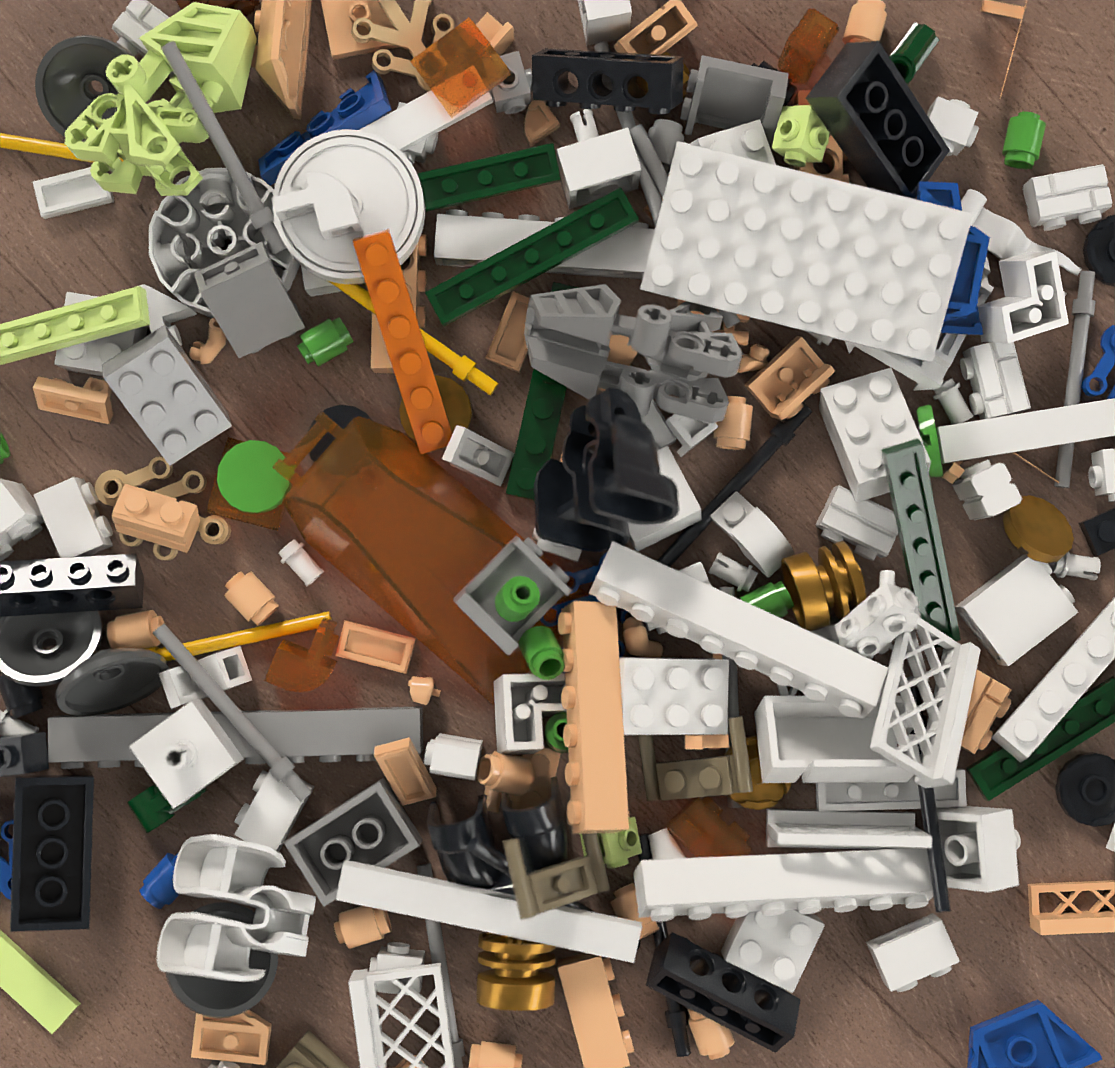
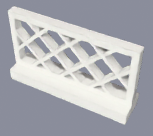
[870,618,981,788]
[766,808,932,850]
[349,963,455,1068]

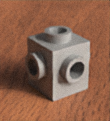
[483,51,533,114]

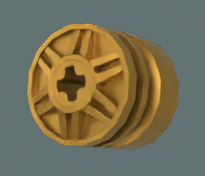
[781,541,866,631]
[477,932,556,1011]

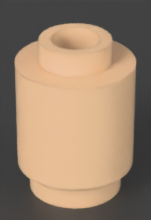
[843,0,887,44]
[713,396,753,450]
[224,571,279,626]
[107,610,165,649]
[477,752,535,796]
[610,883,659,940]
[334,906,392,949]
[688,1008,735,1060]
[469,1041,523,1068]

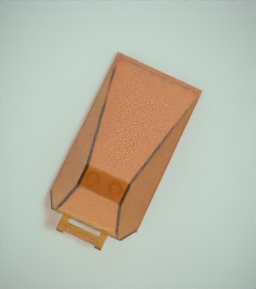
[272,411,588,706]

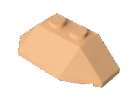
[251,0,313,120]

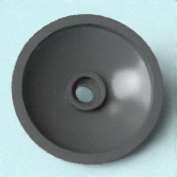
[35,35,148,142]
[0,611,102,686]
[55,648,169,716]
[165,902,278,1018]

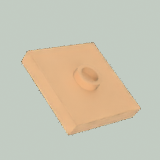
[321,0,398,60]

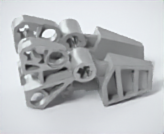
[524,284,742,423]

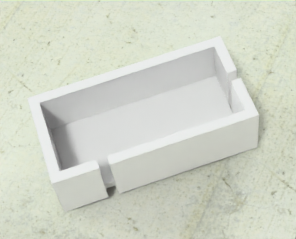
[754,696,921,783]

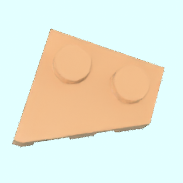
[191,1010,272,1065]

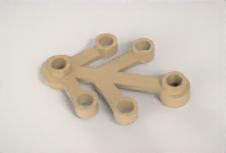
[351,0,454,92]
[95,457,231,561]

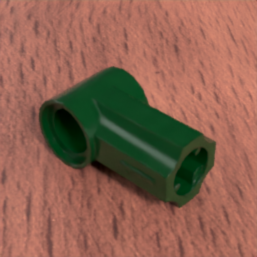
[889,22,939,85]
[127,784,208,833]

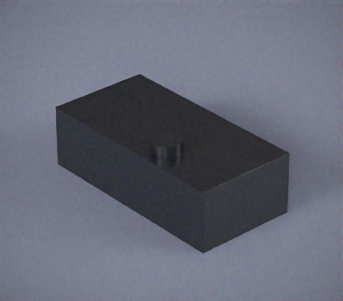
[806,41,950,199]
[10,775,94,932]

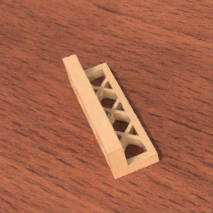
[1028,880,1115,935]

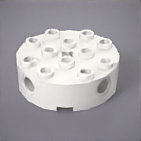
[149,168,300,318]

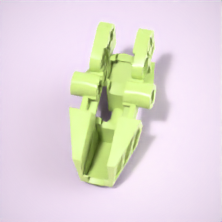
[65,2,257,196]

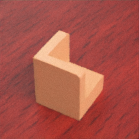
[462,12,514,61]

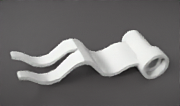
[961,189,1081,297]

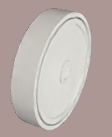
[273,130,425,284]

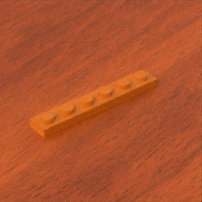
[353,229,453,454]

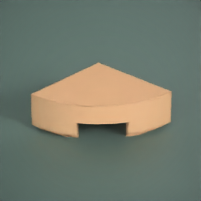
[524,100,560,147]

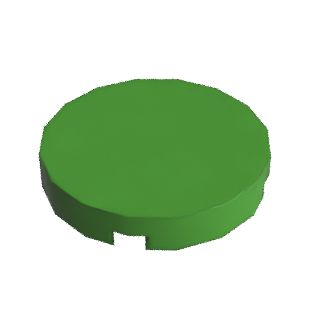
[916,404,943,478]
[217,440,292,514]

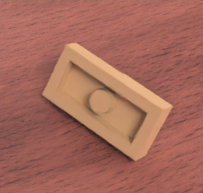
[33,376,113,424]

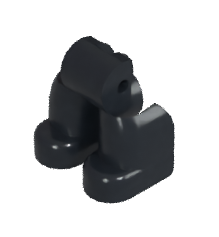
[534,388,679,552]
[427,776,568,895]

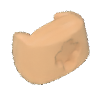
[408,676,441,705]

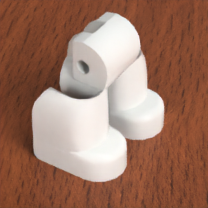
[157,834,316,981]

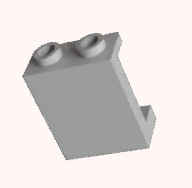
[680,55,789,148]
[194,241,305,358]
[453,536,572,656]

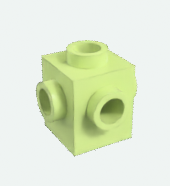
[771,105,830,167]
[580,816,642,868]

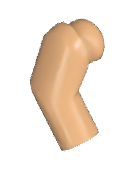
[189,318,227,365]
[738,344,770,373]
[623,617,663,658]

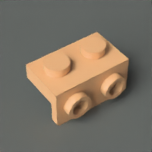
[744,336,835,420]

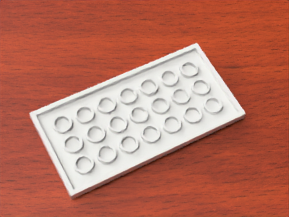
[640,141,973,362]

